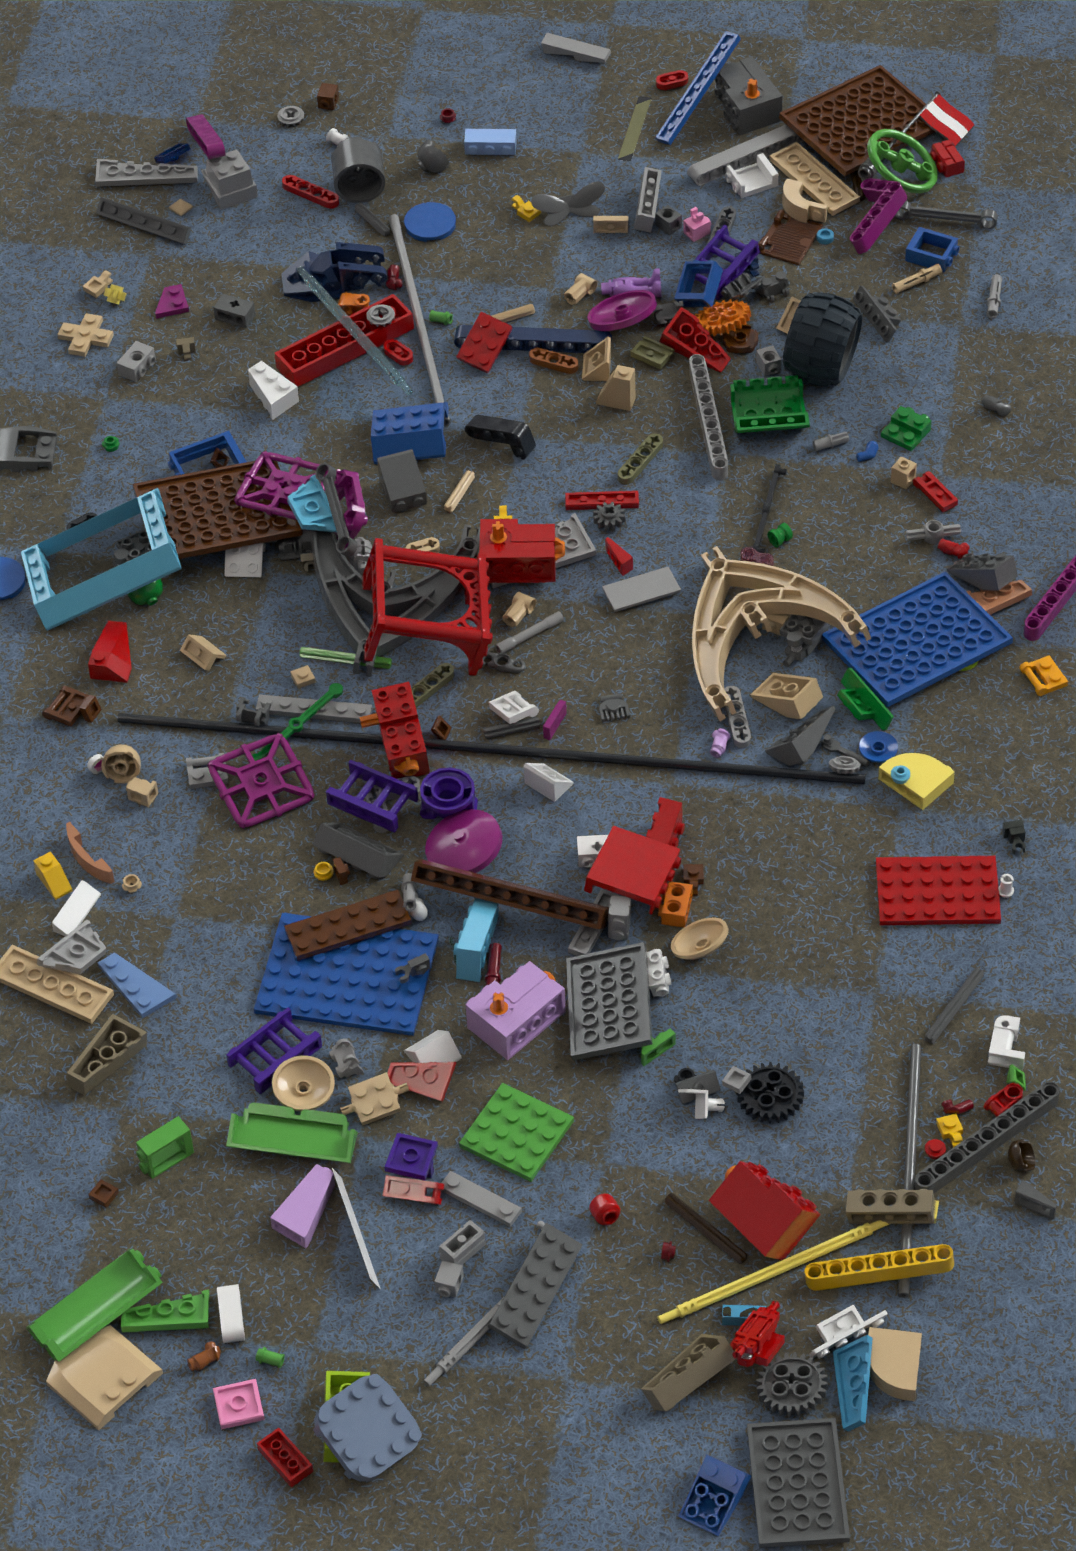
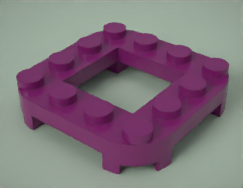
[325,469,368,550]

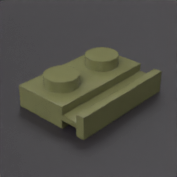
[630,336,674,370]

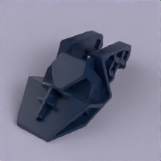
[281,242,387,302]

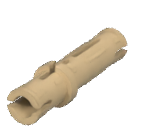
[892,264,942,294]

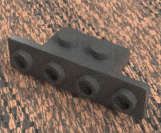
[853,286,901,342]

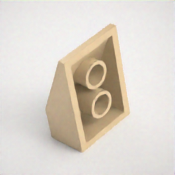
[751,673,823,719]

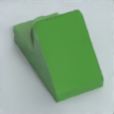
[641,1028,676,1066]

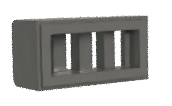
[1015,1180,1057,1220]

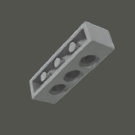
[634,167,662,233]

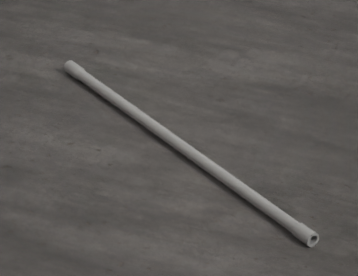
[389,214,450,426]

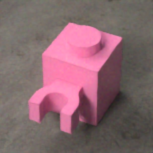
[683,207,711,242]

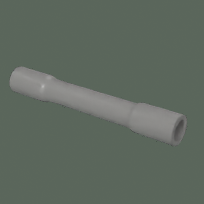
[495,611,564,654]

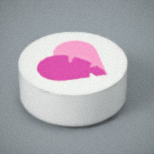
[87,754,104,774]

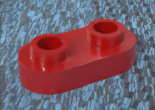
[656,70,688,90]
[383,339,413,365]

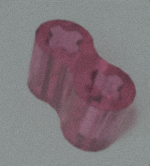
[740,547,774,566]

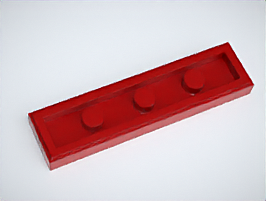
[565,491,639,510]

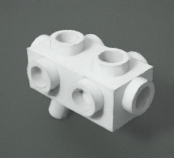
[647,949,672,997]

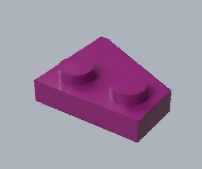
[155,284,189,319]

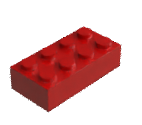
[257,1428,313,1488]

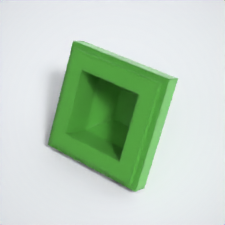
[1006,1064,1026,1091]

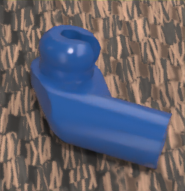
[856,441,878,462]

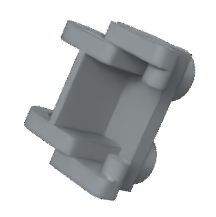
[329,1038,364,1078]

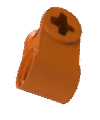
[336,292,370,316]

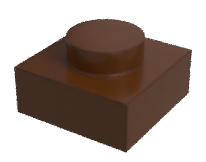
[79,695,102,723]
[333,857,350,885]
[88,1179,119,1208]

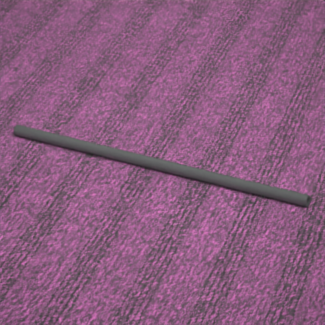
[898,1044,921,1298]

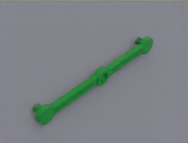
[252,683,343,761]

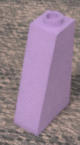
[270,1164,335,1248]

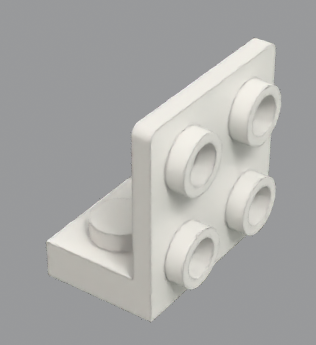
[225,543,266,577]

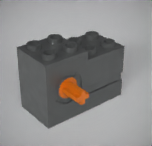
[714,56,783,135]

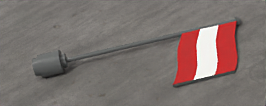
[858,91,974,180]

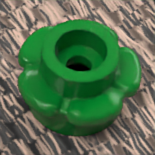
[102,436,120,452]

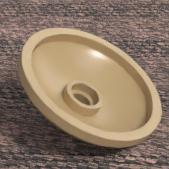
[671,918,728,960]
[272,1056,335,1111]

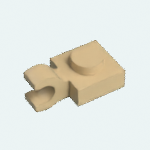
[83,271,113,298]

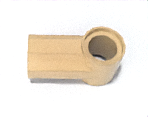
[564,273,598,305]
[502,592,536,628]

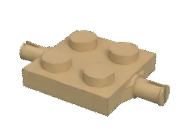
[340,1072,409,1125]

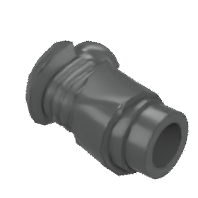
[981,395,1012,416]

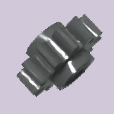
[593,502,625,531]

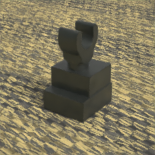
[1002,820,1026,855]

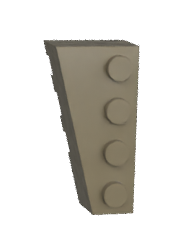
[67,1014,147,1095]
[641,1334,737,1412]

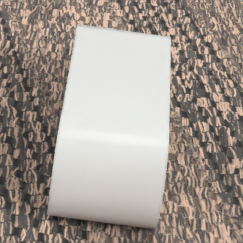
[217,1284,245,1343]

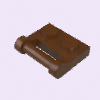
[42,686,89,727]

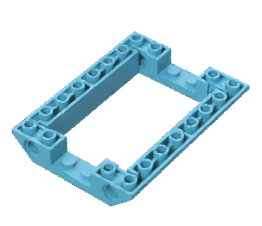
[21,488,182,631]

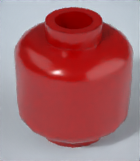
[589,1193,620,1225]

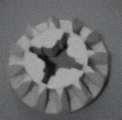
[277,106,304,127]
[367,304,395,327]
[829,756,860,775]

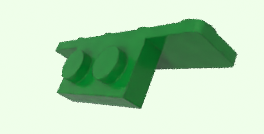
[837,668,893,731]

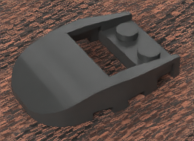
[0,426,58,472]

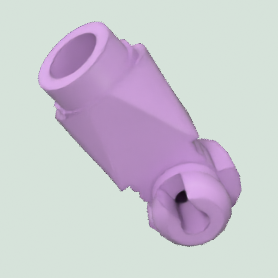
[710,728,730,758]

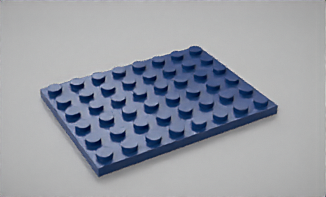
[822,571,1013,707]
[254,913,439,1036]

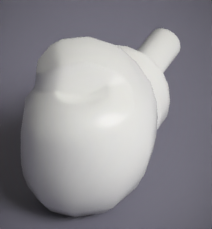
[409,893,428,921]

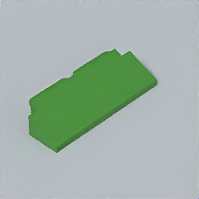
[226,1102,358,1164]

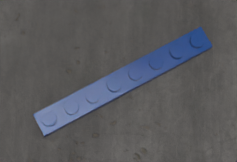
[655,31,741,145]

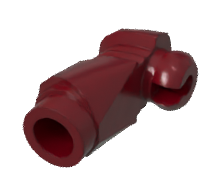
[386,264,403,290]

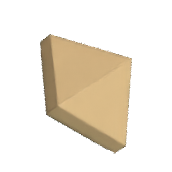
[169,199,193,216]

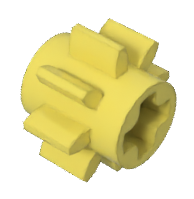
[104,284,127,304]

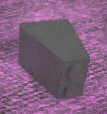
[377,449,427,513]

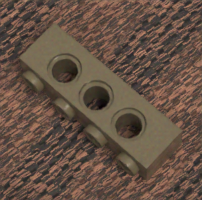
[846,1189,936,1224]

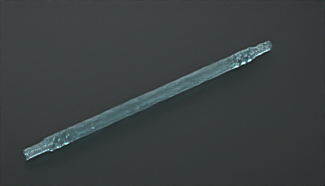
[297,266,413,395]

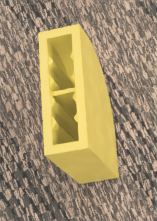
[878,753,955,810]

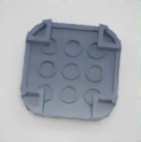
[313,1374,422,1483]

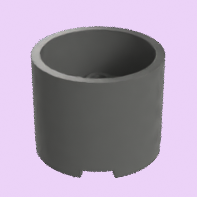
[331,137,385,203]

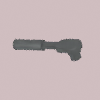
[821,734,870,767]

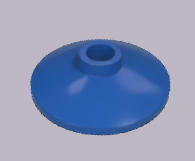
[859,731,898,763]

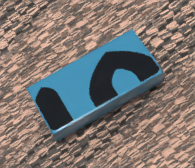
[722,1305,766,1326]

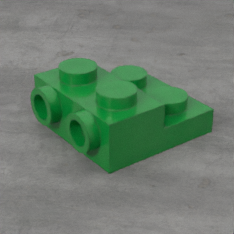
[881,406,932,452]

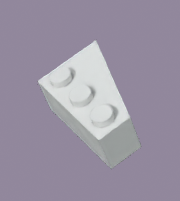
[248,361,299,420]

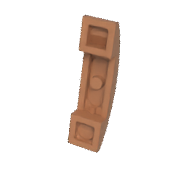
[66,822,115,884]

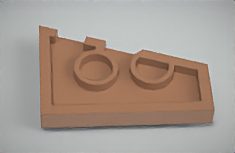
[966,580,1032,615]

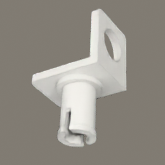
[678,1089,725,1119]

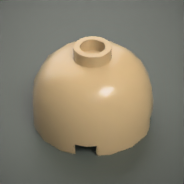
[101,744,141,783]

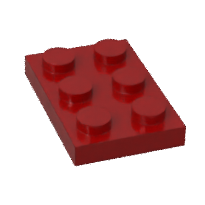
[456,312,513,373]

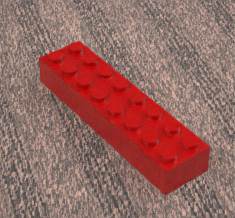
[274,294,414,387]

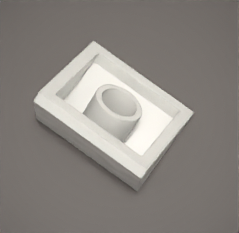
[524,763,574,802]
[404,1030,462,1063]

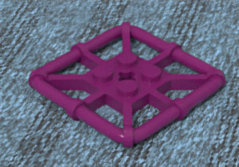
[234,451,328,520]
[207,733,315,828]

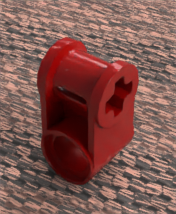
[984,1083,1023,1117]

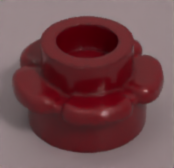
[440,108,456,123]
[661,1241,676,1262]

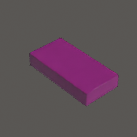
[543,700,567,740]

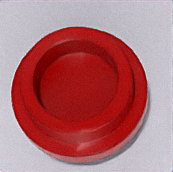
[925,1139,946,1159]

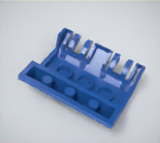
[371,402,449,464]

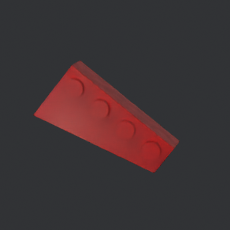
[646,797,685,848]

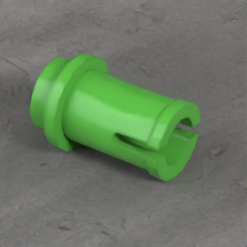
[429,310,453,325]
[256,1347,285,1368]

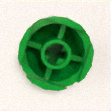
[127,579,163,606]

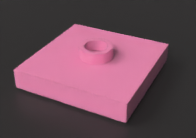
[213,1379,265,1430]

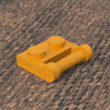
[1019,655,1068,696]

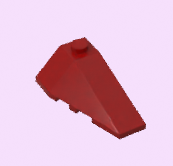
[659,307,731,373]
[88,620,132,683]

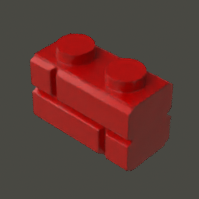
[930,140,965,178]

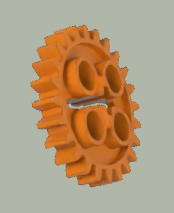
[695,299,751,336]

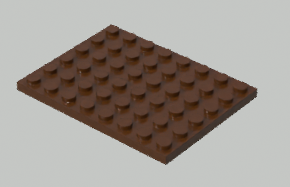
[779,65,935,176]
[133,460,303,559]

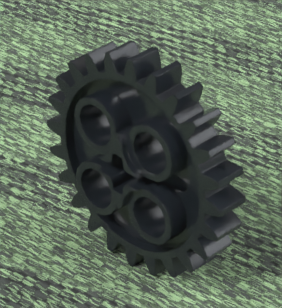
[736,1062,804,1124]

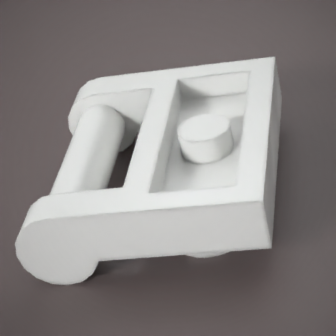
[489,691,539,724]

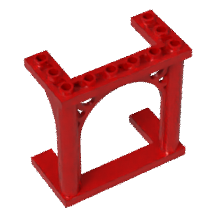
[362,538,493,676]

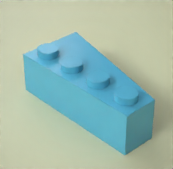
[453,898,499,982]

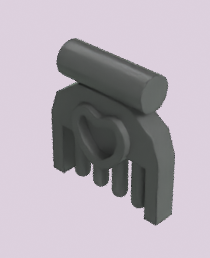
[599,693,630,722]

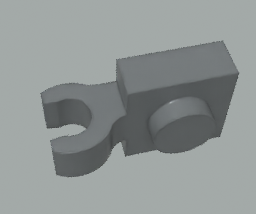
[395,953,430,984]

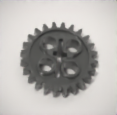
[756,1352,828,1418]

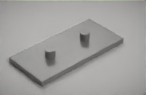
[602,567,681,612]

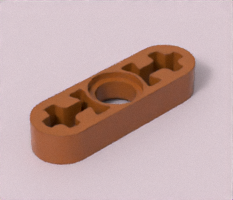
[529,348,578,374]

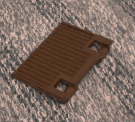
[758,209,823,265]

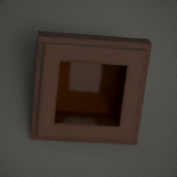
[210,448,230,468]
[431,715,452,740]

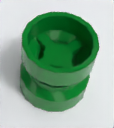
[767,523,793,548]

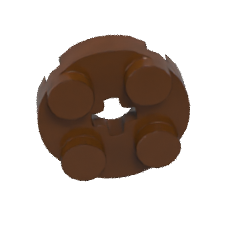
[723,324,758,353]

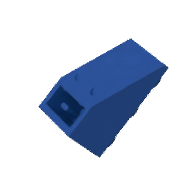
[678,1454,752,1536]

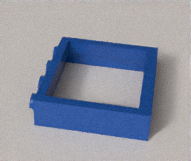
[167,431,246,476]

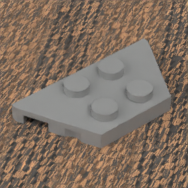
[37,920,106,974]

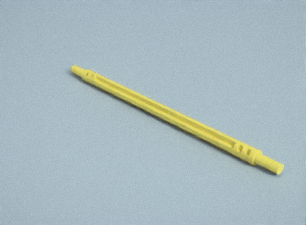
[658,1220,890,1324]

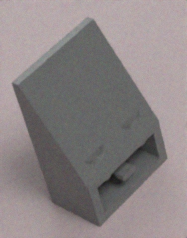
[947,553,1018,590]

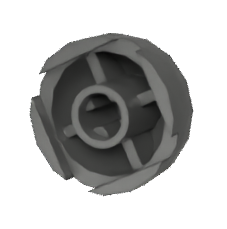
[418,139,450,174]

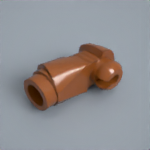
[187,1341,221,1371]

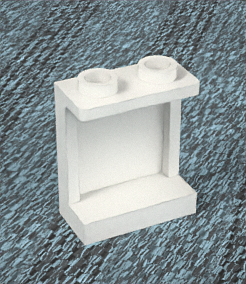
[725,153,778,198]

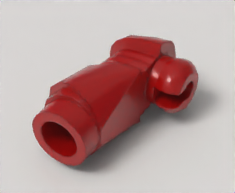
[937,539,970,559]

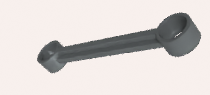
[895,201,998,229]
[315,463,357,557]

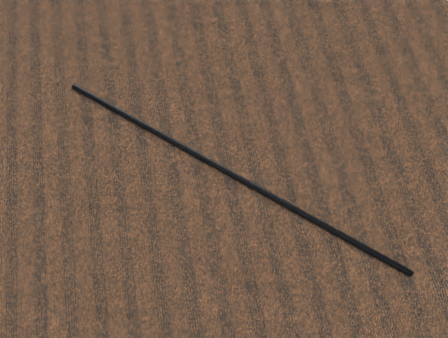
[117,713,866,784]

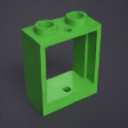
[136,1116,194,1179]

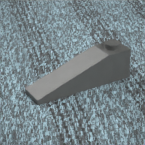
[765,706,835,766]

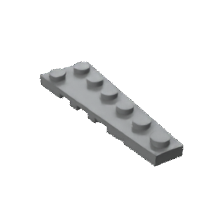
[95,159,198,187]

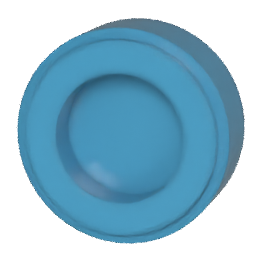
[817,228,834,244]

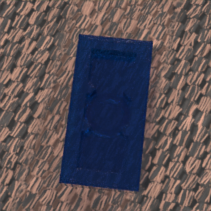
[154,143,191,164]

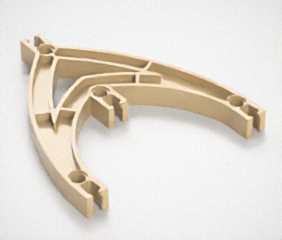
[692,546,871,721]

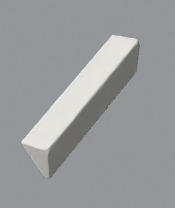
[52,881,101,936]

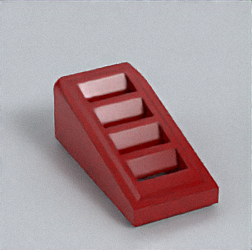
[605,537,633,576]

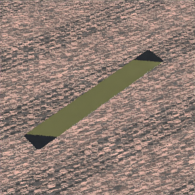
[618,96,652,162]

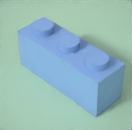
[464,129,517,155]

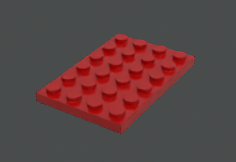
[876,855,1001,925]

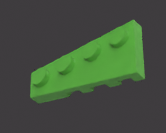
[121,1289,210,1332]

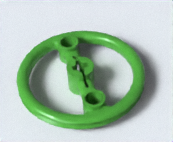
[867,129,938,193]

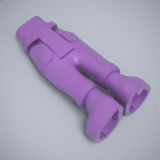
[601,268,662,297]

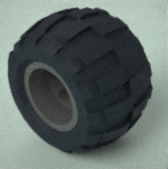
[782,292,863,386]

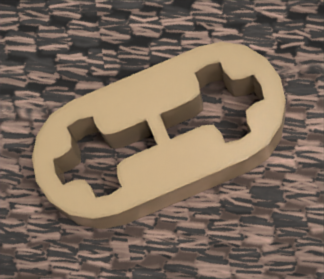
[406,537,440,553]

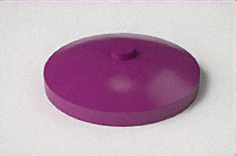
[587,290,657,331]
[425,809,503,873]

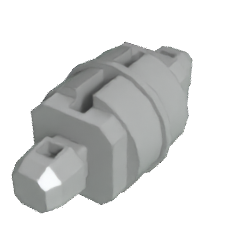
[349,537,372,574]

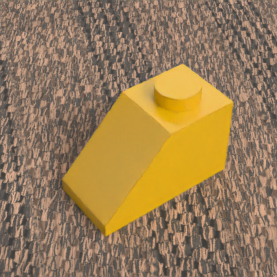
[33,851,73,900]

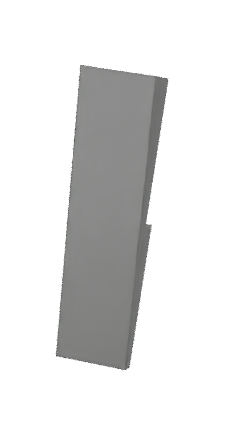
[541,33,611,63]

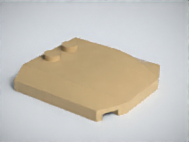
[46,1325,163,1430]

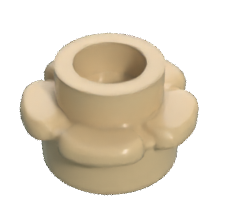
[122,874,142,893]

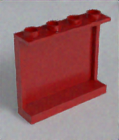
[584,826,682,915]

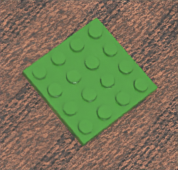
[459,1083,574,1182]

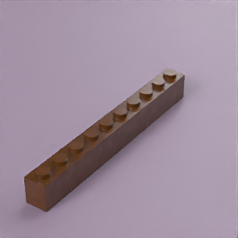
[411,859,609,930]

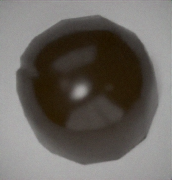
[1008,1139,1036,1172]

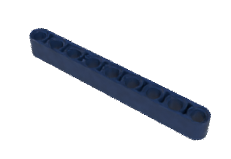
[454,325,612,353]

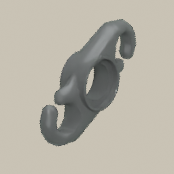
[482,652,526,674]

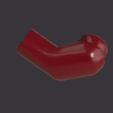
[941,1099,974,1114]

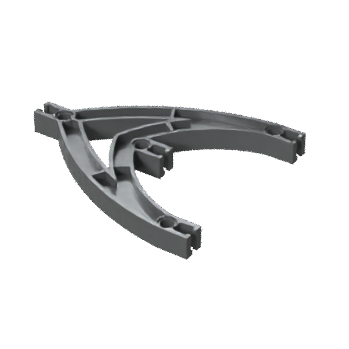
[312,524,480,677]

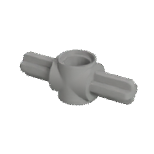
[906,520,961,544]

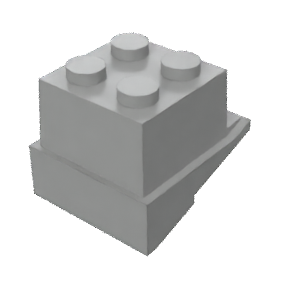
[201,149,258,210]

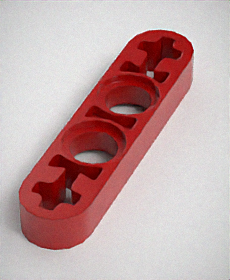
[282,175,339,209]

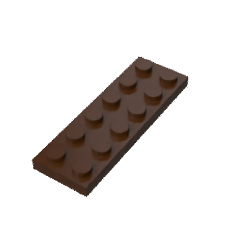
[284,890,412,961]

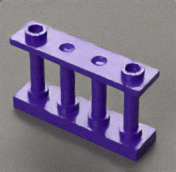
[695,225,760,301]
[326,760,419,833]
[226,1007,322,1095]

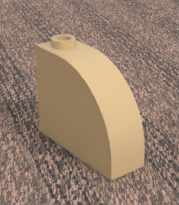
[864,1327,922,1401]

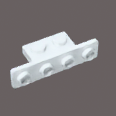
[809,1305,887,1359]

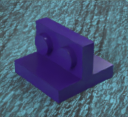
[384,1133,438,1181]

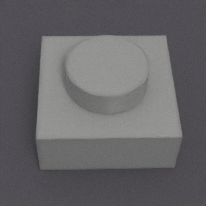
[722,1066,751,1094]

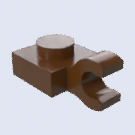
[683,864,704,895]

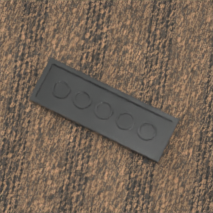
[488,1223,583,1349]

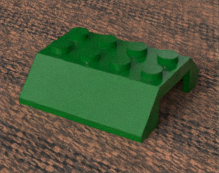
[730,375,810,433]

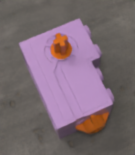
[466,961,566,1060]

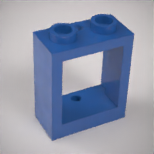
[905,227,960,272]
[674,260,723,307]

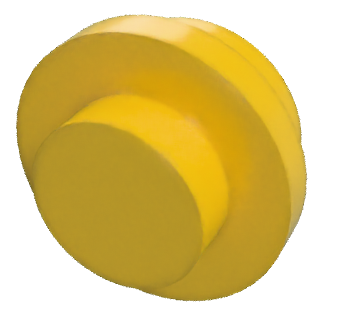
[314,862,334,881]

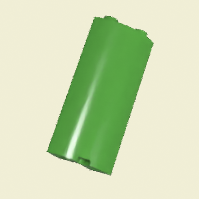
[26,1249,163,1362]

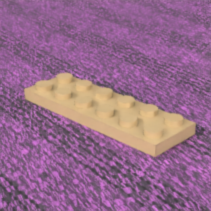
[770,142,860,216]
[0,945,114,1024]

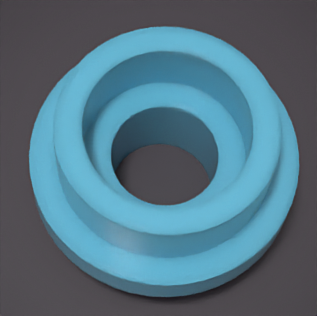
[891,765,910,784]

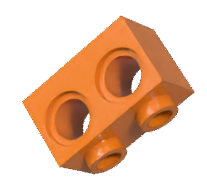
[658,882,693,928]

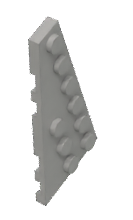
[490,513,596,588]

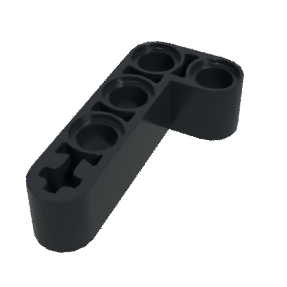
[464,415,536,460]

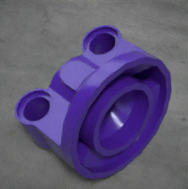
[420,767,478,819]

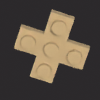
[58,313,114,357]

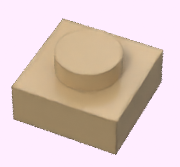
[290,665,316,689]

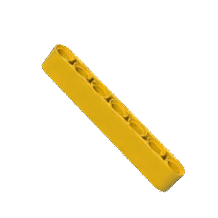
[804,1244,954,1291]

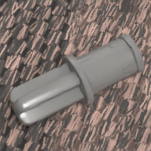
[812,432,849,451]

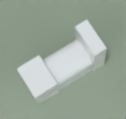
[988,1015,1025,1070]

